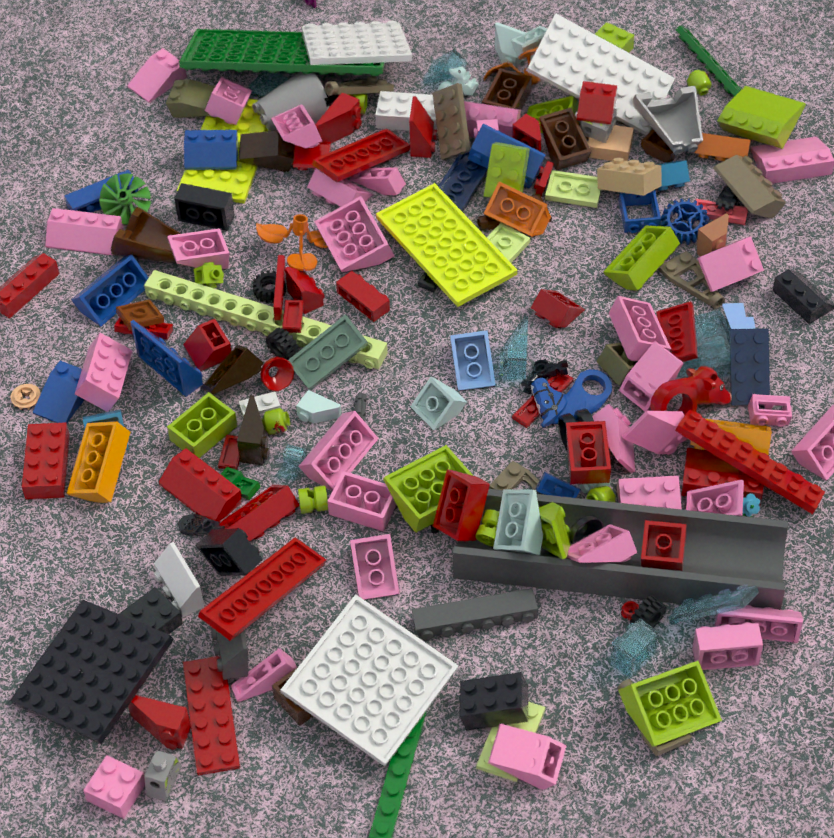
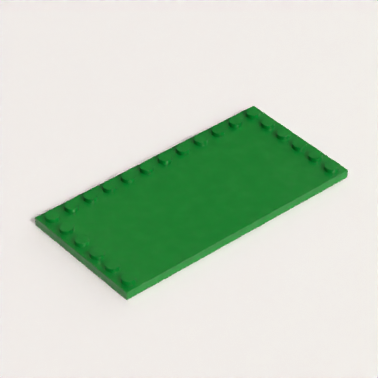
[179,29,386,76]

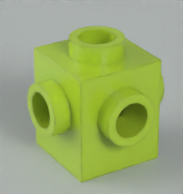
[193,262,224,289]

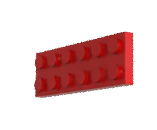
[312,129,410,182]
[183,656,240,776]

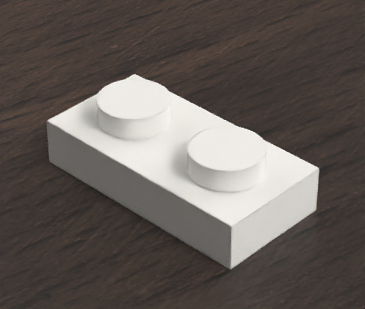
[239,392,281,417]

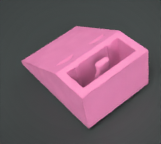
[619,341,684,412]
[488,724,566,790]

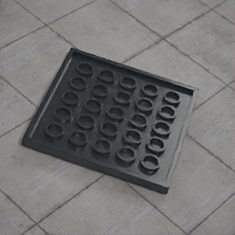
[10,599,174,744]

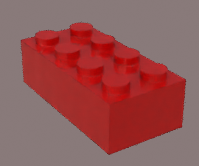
[22,422,70,500]

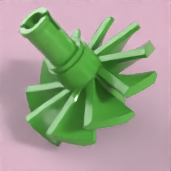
[99,173,151,225]

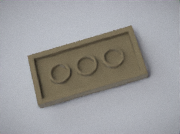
[432,83,470,160]

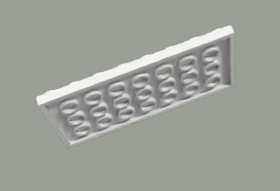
[526,13,675,135]

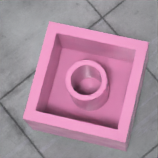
[83,755,145,819]

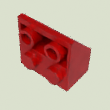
[293,141,331,170]
[183,319,232,371]

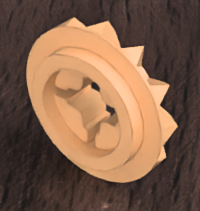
[11,384,41,410]

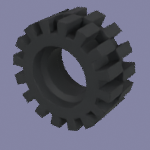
[253,270,286,303]
[265,327,300,360]
[630,595,667,635]

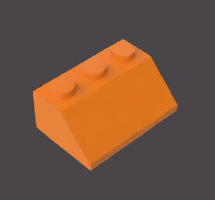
[695,133,751,161]

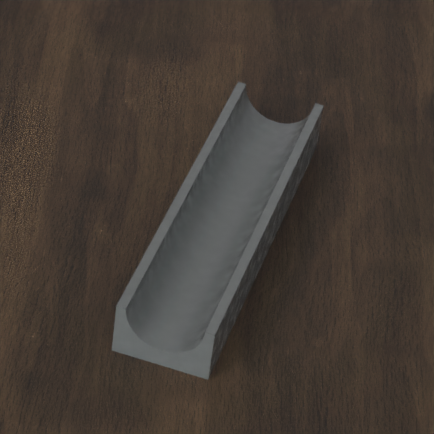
[453,489,788,610]

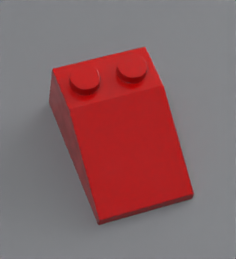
[315,93,362,143]
[409,96,437,158]
[566,421,611,485]
[128,695,191,750]

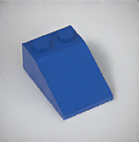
[33,360,84,423]

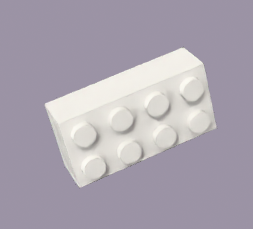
[375,91,438,133]

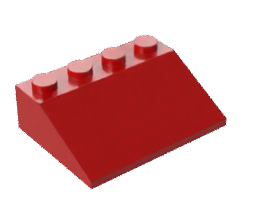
[681,447,764,506]

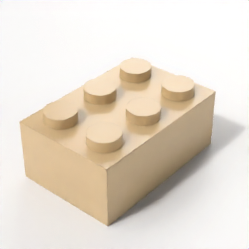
[597,158,662,196]

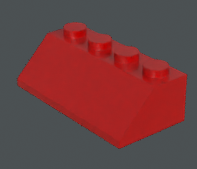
[0,253,60,319]
[158,448,241,522]
[219,485,299,542]

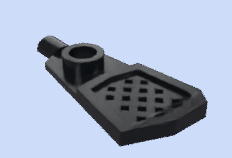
[178,514,225,535]

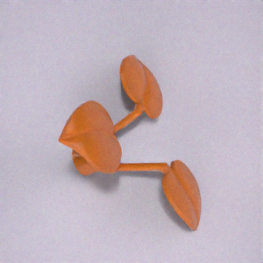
[483,47,541,85]
[256,214,328,271]

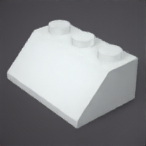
[153,542,204,618]

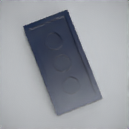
[729,328,770,406]

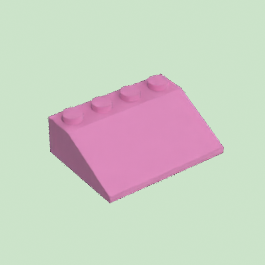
[750,136,834,184]
[314,196,394,272]

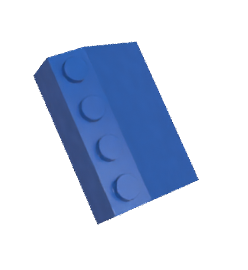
[130,320,203,397]

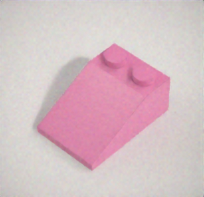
[127,48,187,103]
[205,77,252,125]
[167,228,230,269]
[697,236,764,292]
[592,404,635,473]
[622,411,687,455]
[686,480,744,516]
[567,524,637,563]
[350,534,400,600]

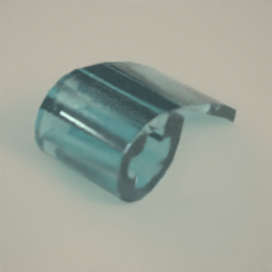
[276,444,307,481]

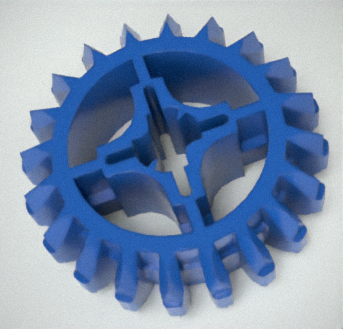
[660,198,709,245]

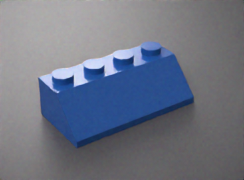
[468,123,546,189]
[71,254,149,327]

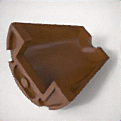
[111,207,181,263]

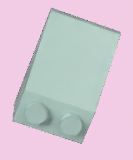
[493,489,543,555]

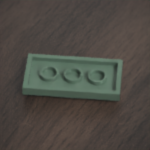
[288,314,369,390]

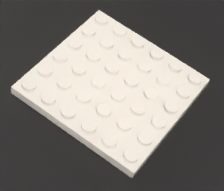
[302,21,412,65]
[280,594,458,767]

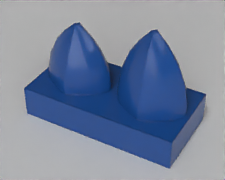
[536,472,580,498]

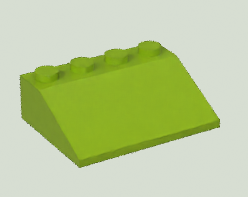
[717,86,806,149]
[383,445,472,533]
[618,661,722,747]

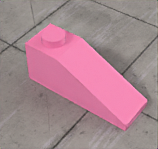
[350,167,406,196]
[231,648,297,702]

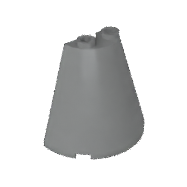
[252,72,330,131]
[632,86,703,155]

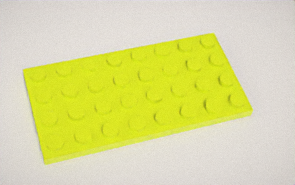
[177,99,268,204]
[376,183,518,307]

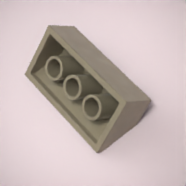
[713,155,786,218]

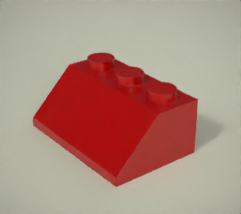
[433,470,490,541]

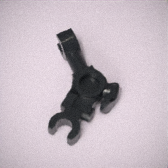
[521,359,569,394]

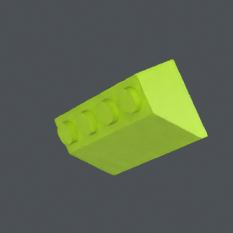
[603,226,680,291]

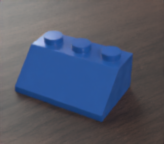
[184,130,239,170]

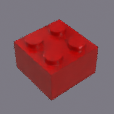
[641,520,687,571]

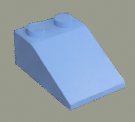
[450,330,496,391]

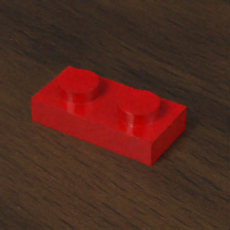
[534,161,554,197]

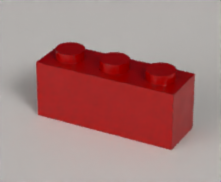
[336,271,390,322]

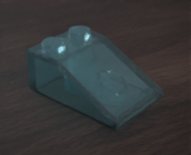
[499,316,528,382]
[677,334,730,379]

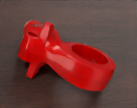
[650,366,732,415]

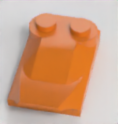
[483,181,551,237]

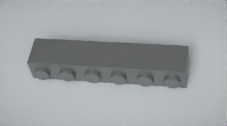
[412,588,538,640]

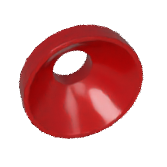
[260,357,294,391]

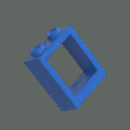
[619,190,661,233]

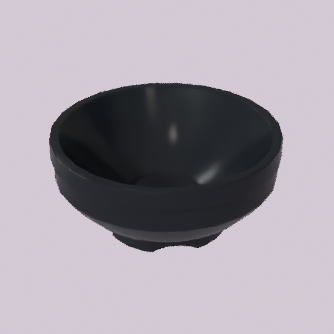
[570,516,604,544]

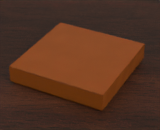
[116,299,164,330]

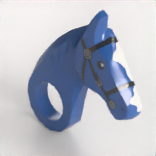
[531,369,612,427]

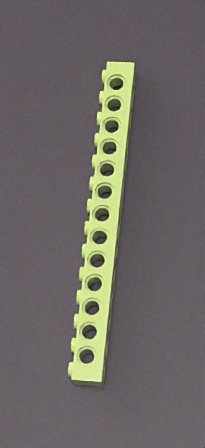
[144,270,388,370]

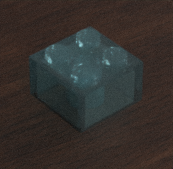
[611,618,659,679]

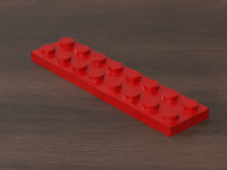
[675,409,825,515]
[198,537,327,641]

